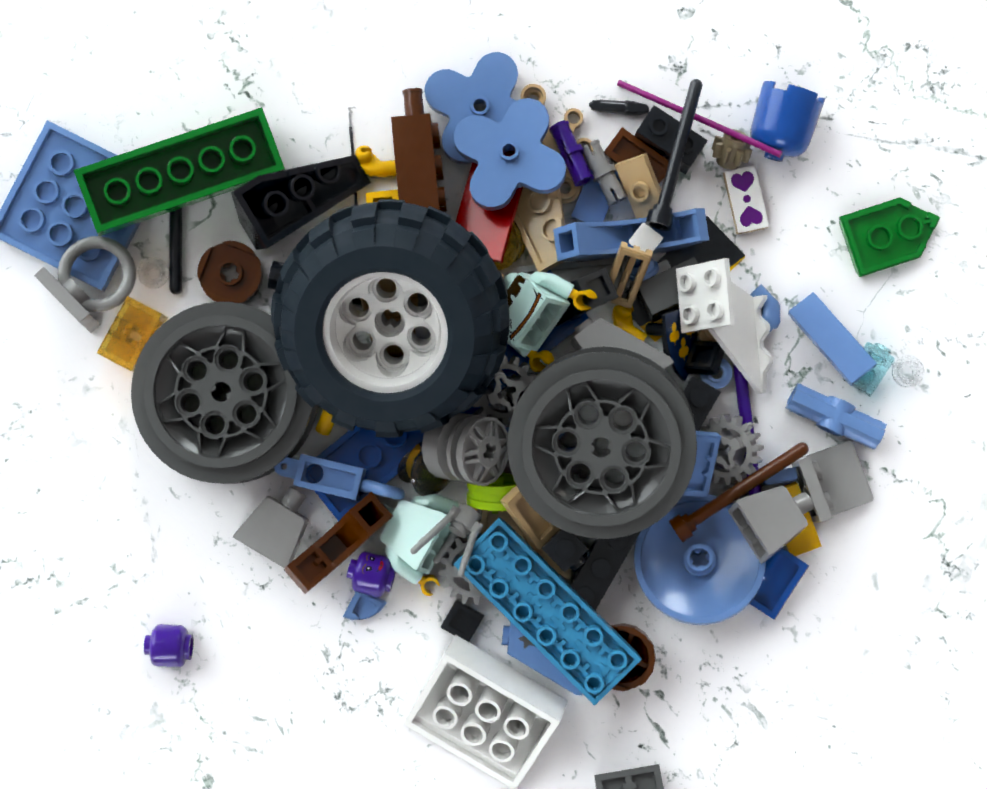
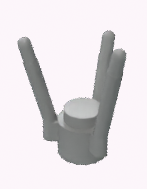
[410,503,483,577]

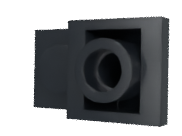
[554,267,619,328]

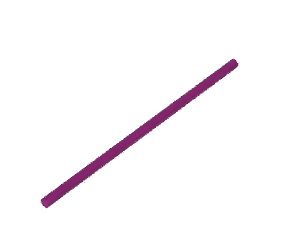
[617,80,783,158]

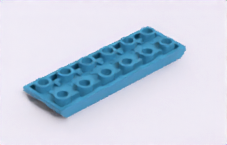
[453,517,642,706]

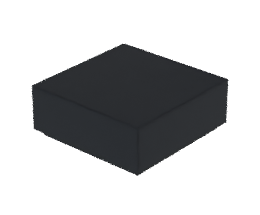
[684,341,725,376]
[440,599,485,642]

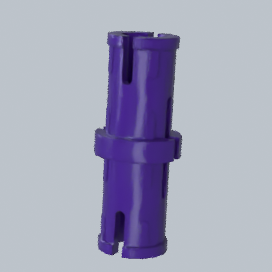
[549,120,594,187]

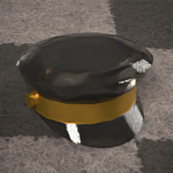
[397,442,451,496]

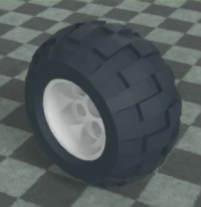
[271,199,510,438]

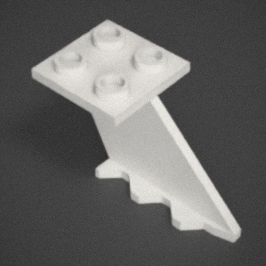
[676,258,773,394]

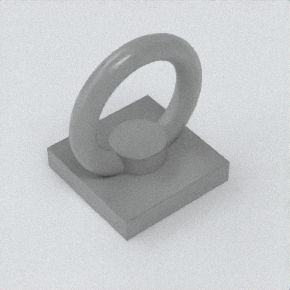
[34,236,136,333]

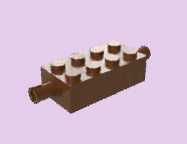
[391,88,447,212]

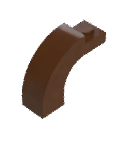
[284,492,393,594]

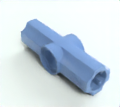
[785,383,887,449]

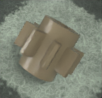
[711,129,753,170]

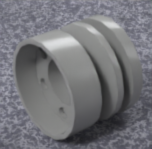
[421,413,508,486]

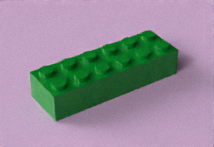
[73,107,285,236]

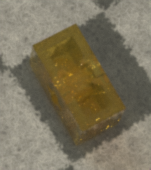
[97,296,168,372]

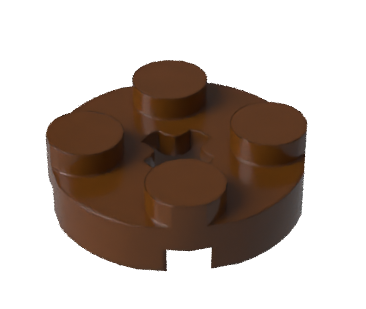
[197,241,263,304]

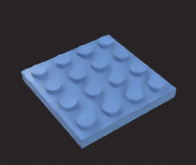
[0,120,141,292]

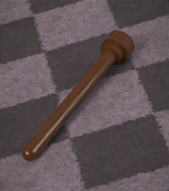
[669,442,809,542]

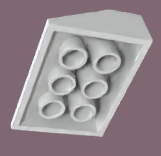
[403,634,568,789]

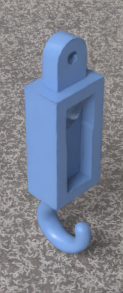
[274,454,405,501]

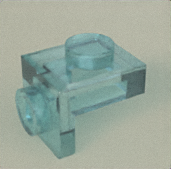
[843,342,895,397]

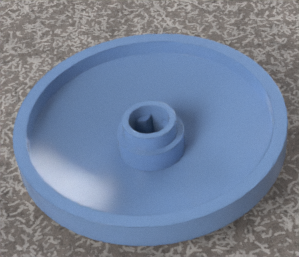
[634,494,766,625]

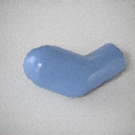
[750,284,781,333]

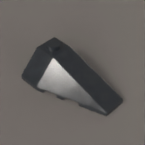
[231,155,371,250]

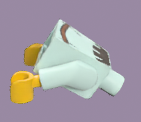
[503,271,597,372]

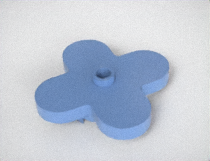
[424,52,518,164]
[453,98,566,211]

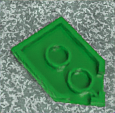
[839,197,941,277]

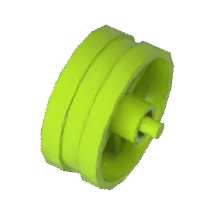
[467,472,516,514]

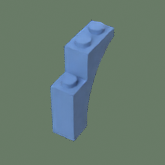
[553,208,709,261]

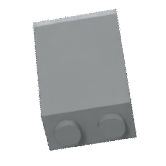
[571,317,674,369]

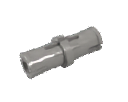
[583,139,627,206]

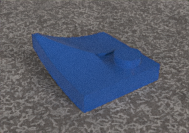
[750,548,810,620]

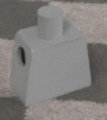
[233,486,309,568]
[728,486,814,564]

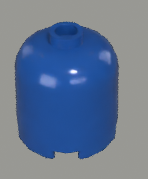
[750,81,825,162]

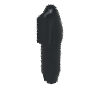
[589,99,649,116]

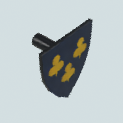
[645,308,698,382]

